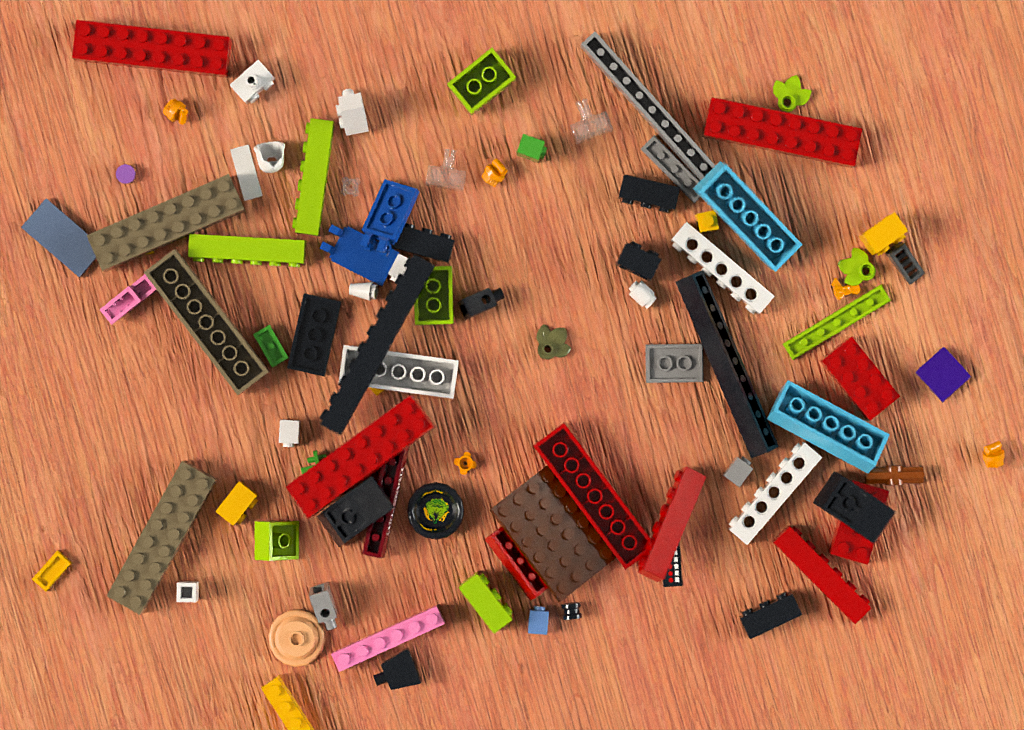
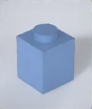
[528,606,549,635]

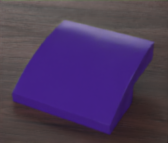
[915,347,971,403]

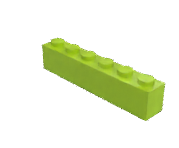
[292,118,335,236]
[188,234,306,267]

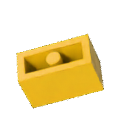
[215,481,259,526]

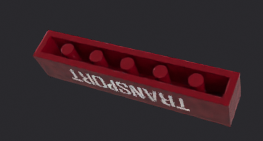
[362,446,410,558]

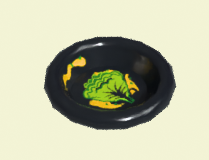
[407,482,464,540]

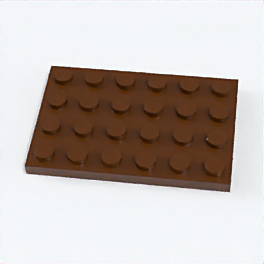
[490,465,616,602]

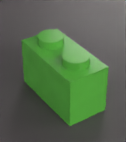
[517,134,547,163]

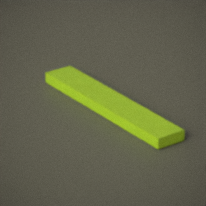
[783,284,891,360]

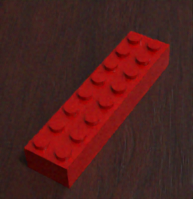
[72,20,232,78]
[702,97,862,168]
[286,395,435,518]
[533,423,650,570]

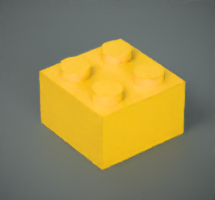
[859,212,908,256]

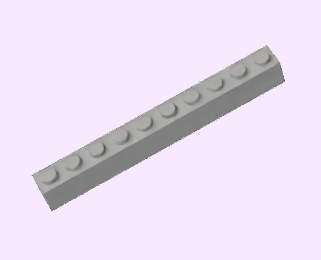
[580,32,715,181]

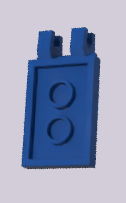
[360,179,419,257]
[320,225,400,286]

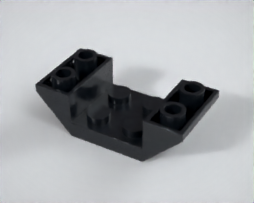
[813,471,896,544]
[317,476,395,547]

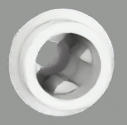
[349,282,378,301]

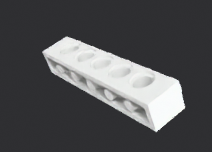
[671,222,775,315]
[729,442,822,545]

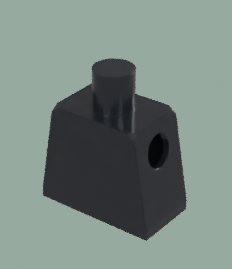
[458,288,504,320]
[373,648,422,690]

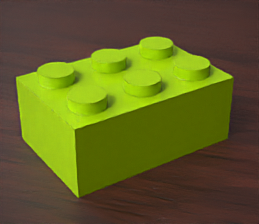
[447,48,516,116]
[414,266,454,325]
[459,571,513,633]

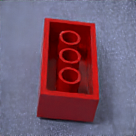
[820,337,900,421]
[828,480,890,565]

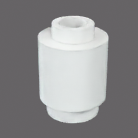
[629,280,657,308]

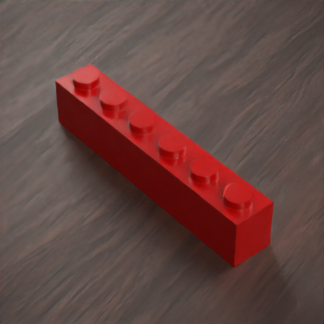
[637,466,706,582]
[772,526,871,624]

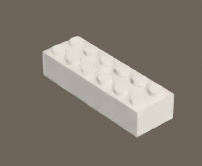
[339,345,459,399]

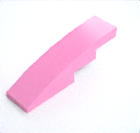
[100,274,157,325]

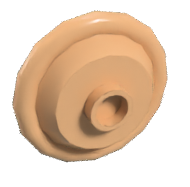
[268,609,326,667]

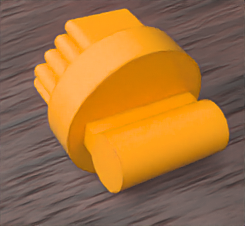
[163,98,188,125]
[481,158,508,187]
[983,441,1005,468]

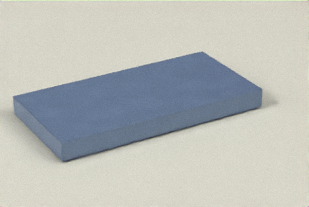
[21,198,96,277]

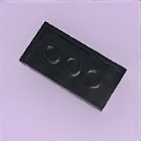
[287,293,342,377]

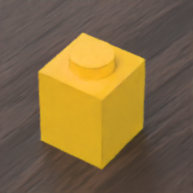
[695,210,719,233]

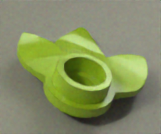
[773,75,811,112]
[838,248,876,286]

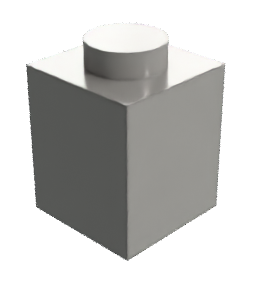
[723,456,753,487]

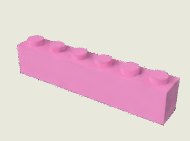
[331,605,445,672]

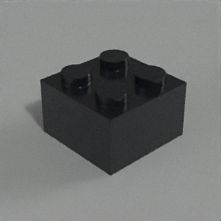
[615,241,661,282]

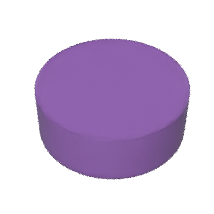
[116,164,136,184]

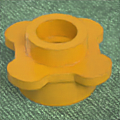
[454,452,477,475]

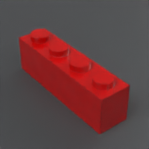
[485,527,548,601]

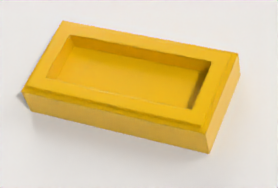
[32,550,72,592]

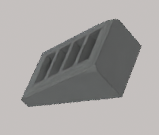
[886,242,925,285]

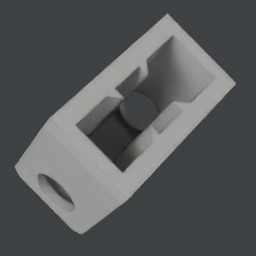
[309,582,337,630]

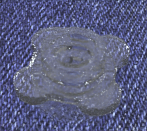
[341,177,361,197]

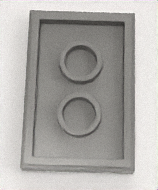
[645,344,704,383]

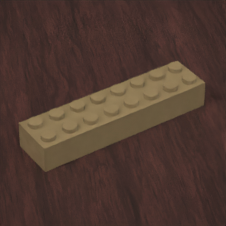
[86,174,245,272]
[144,249,270,395]
[107,461,218,615]

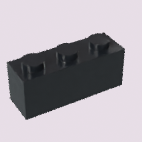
[618,175,680,213]
[393,223,455,263]
[739,591,802,639]

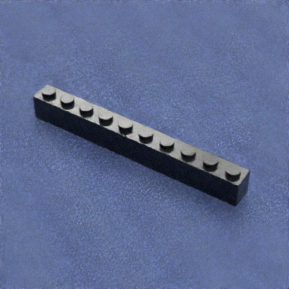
[319,254,435,436]
[676,270,779,458]

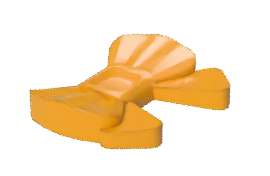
[831,278,860,300]

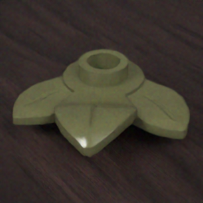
[536,325,571,360]

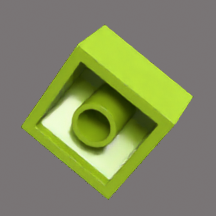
[255,521,299,561]

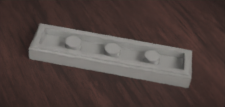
[641,135,700,203]

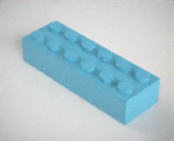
[693,161,803,272]
[767,380,890,473]

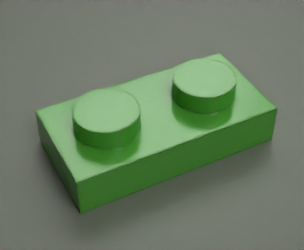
[253,325,289,368]

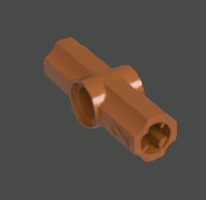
[864,465,924,485]

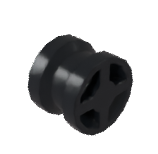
[561,602,582,620]

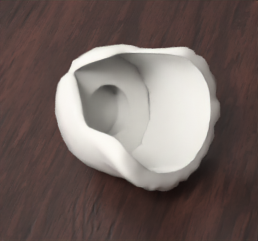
[254,141,285,173]

